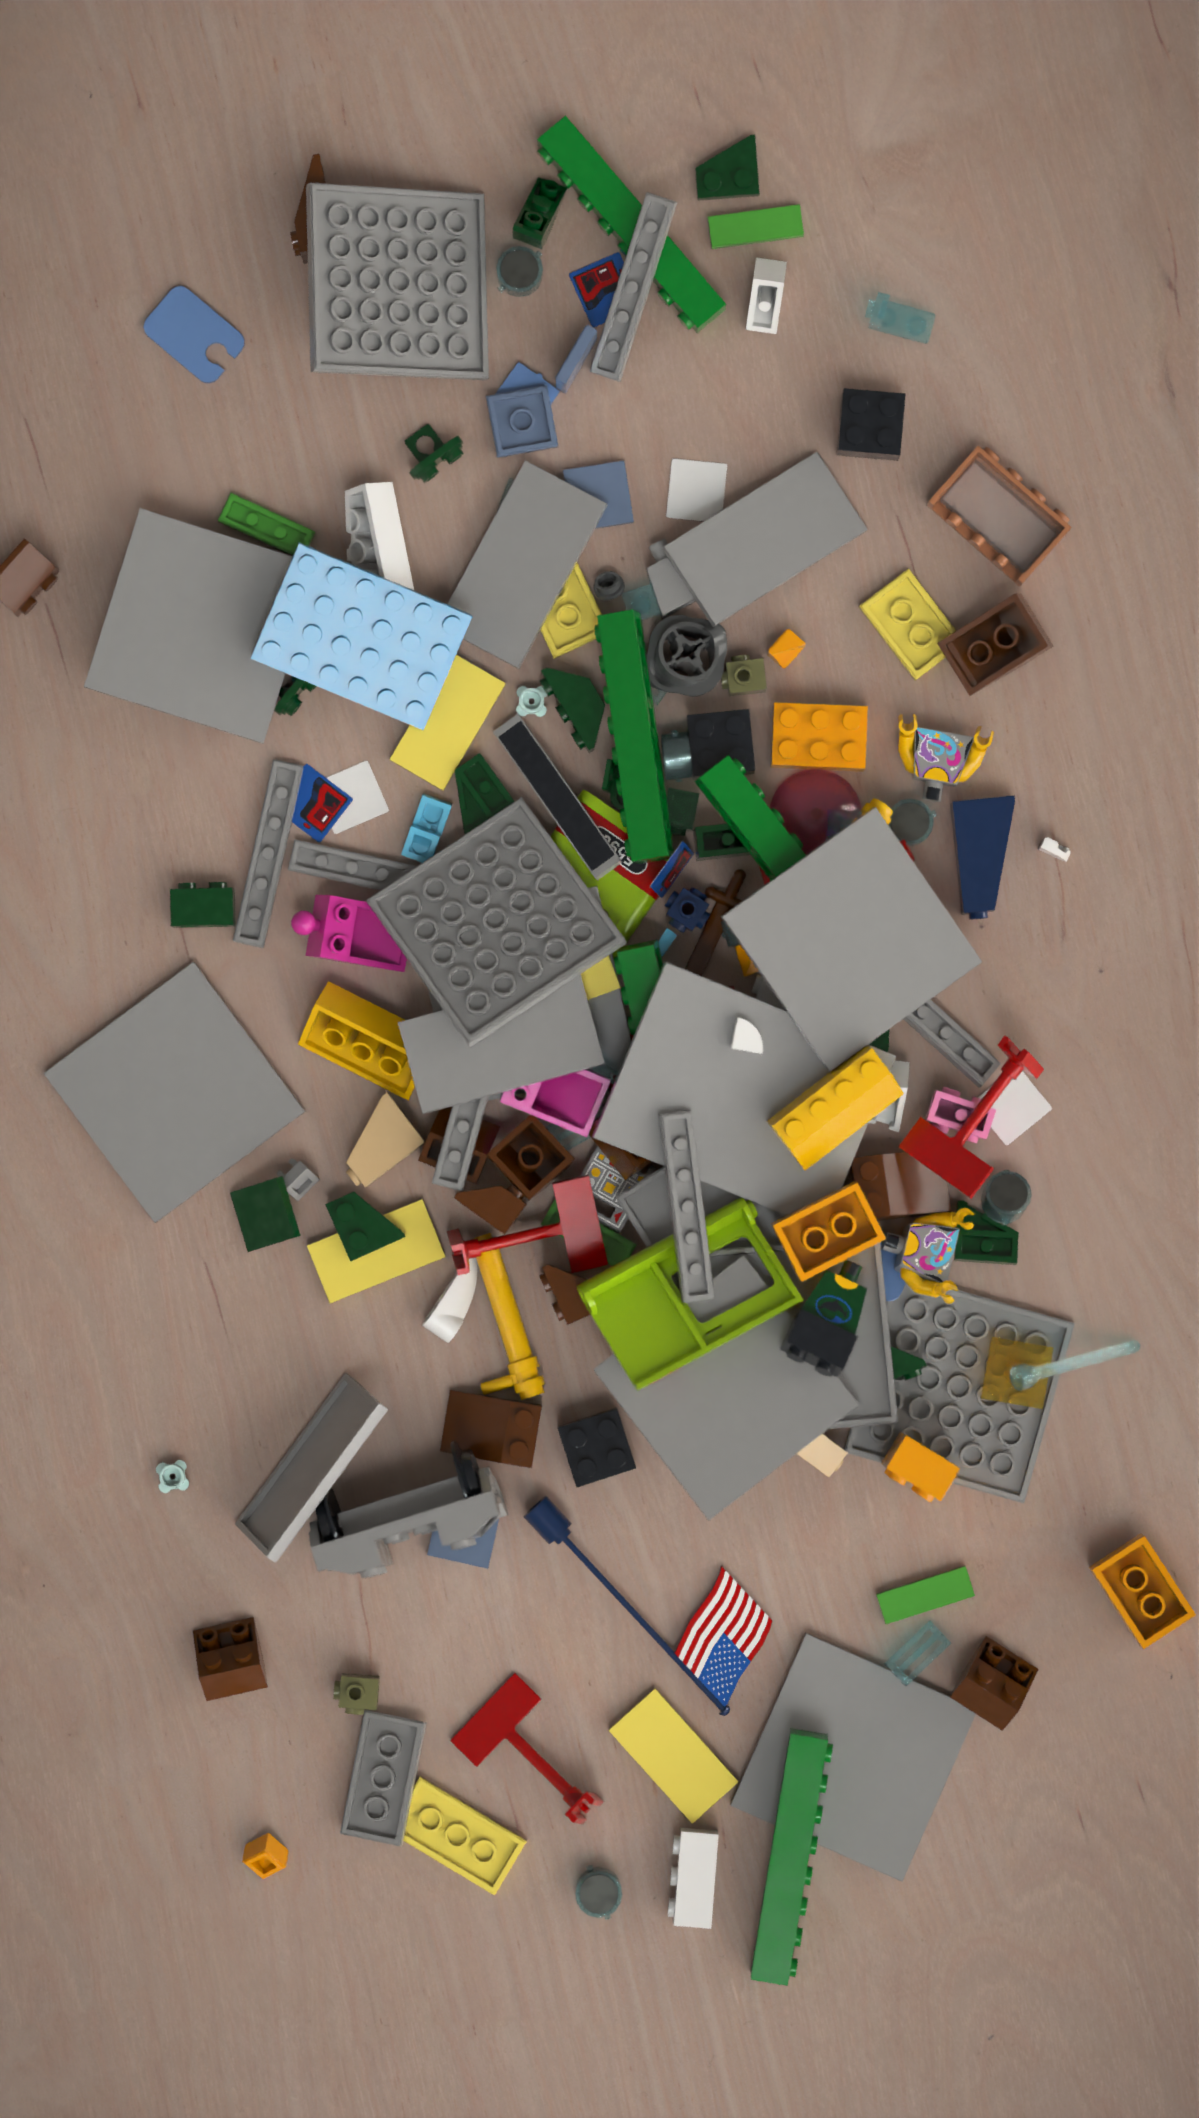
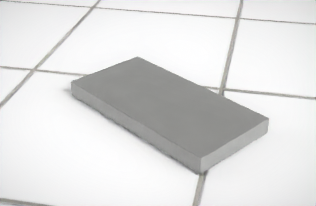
[340,1710,427,1846]

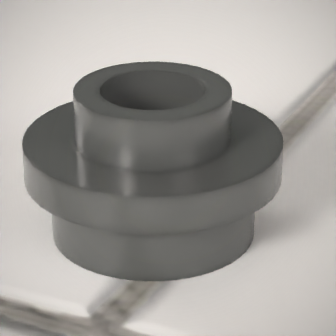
[594,571,625,600]

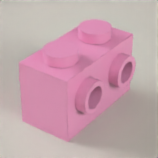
[925,1087,996,1144]

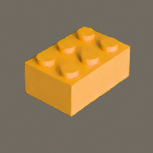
[770,702,868,772]
[771,1181,886,1282]
[881,1431,960,1502]
[1089,1533,1196,1649]

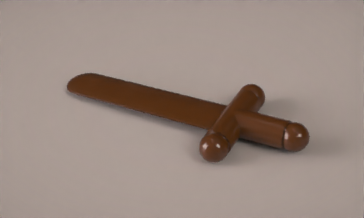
[685,869,746,976]

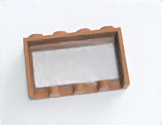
[927,446,1072,587]

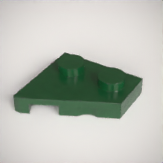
[695,135,760,201]
[455,753,515,835]
[325,1192,406,1261]
[954,1200,1019,1265]

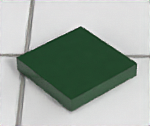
[230,1176,301,1252]

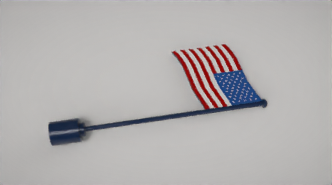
[523,1496,772,1716]

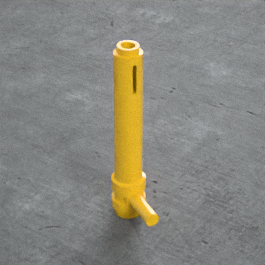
[473,1233,545,1400]

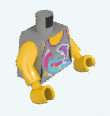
[898,714,994,802]
[881,1208,975,1304]

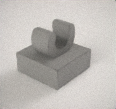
[277,1159,320,1201]

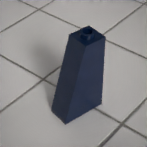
[950,795,1015,920]

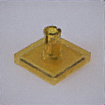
[980,1337,1053,1409]

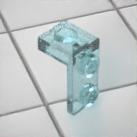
[865,292,935,344]

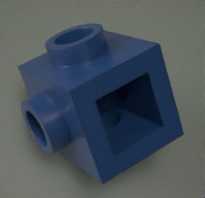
[665,887,711,933]

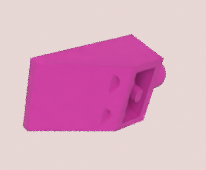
[291,895,407,972]
[500,1069,611,1137]

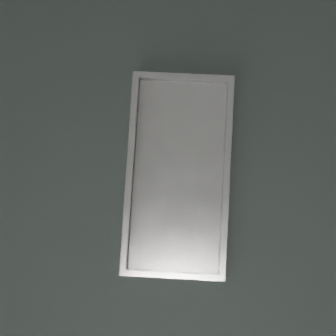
[662,452,868,627]
[448,460,608,669]
[398,974,605,1114]
[235,1373,388,1563]

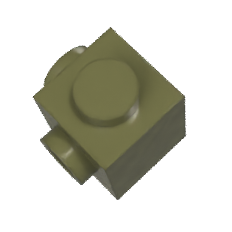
[721,655,767,696]
[333,1673,380,1715]

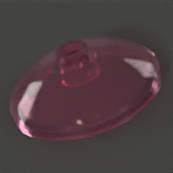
[770,769,862,855]

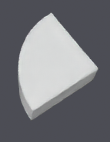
[1038,837,1071,862]
[730,1016,763,1054]

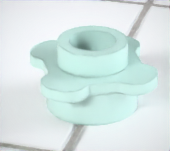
[516,686,547,717]
[156,1460,189,1493]

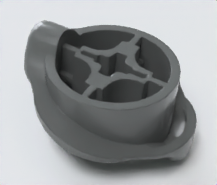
[647,615,727,697]

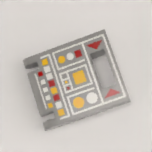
[581,1146,656,1233]

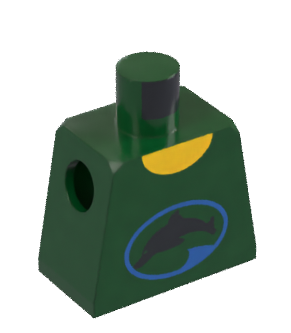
[801,1260,867,1335]

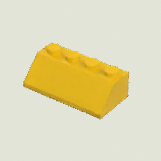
[298,981,415,1100]
[766,1045,904,1171]

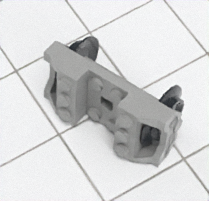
[309,1440,508,1578]

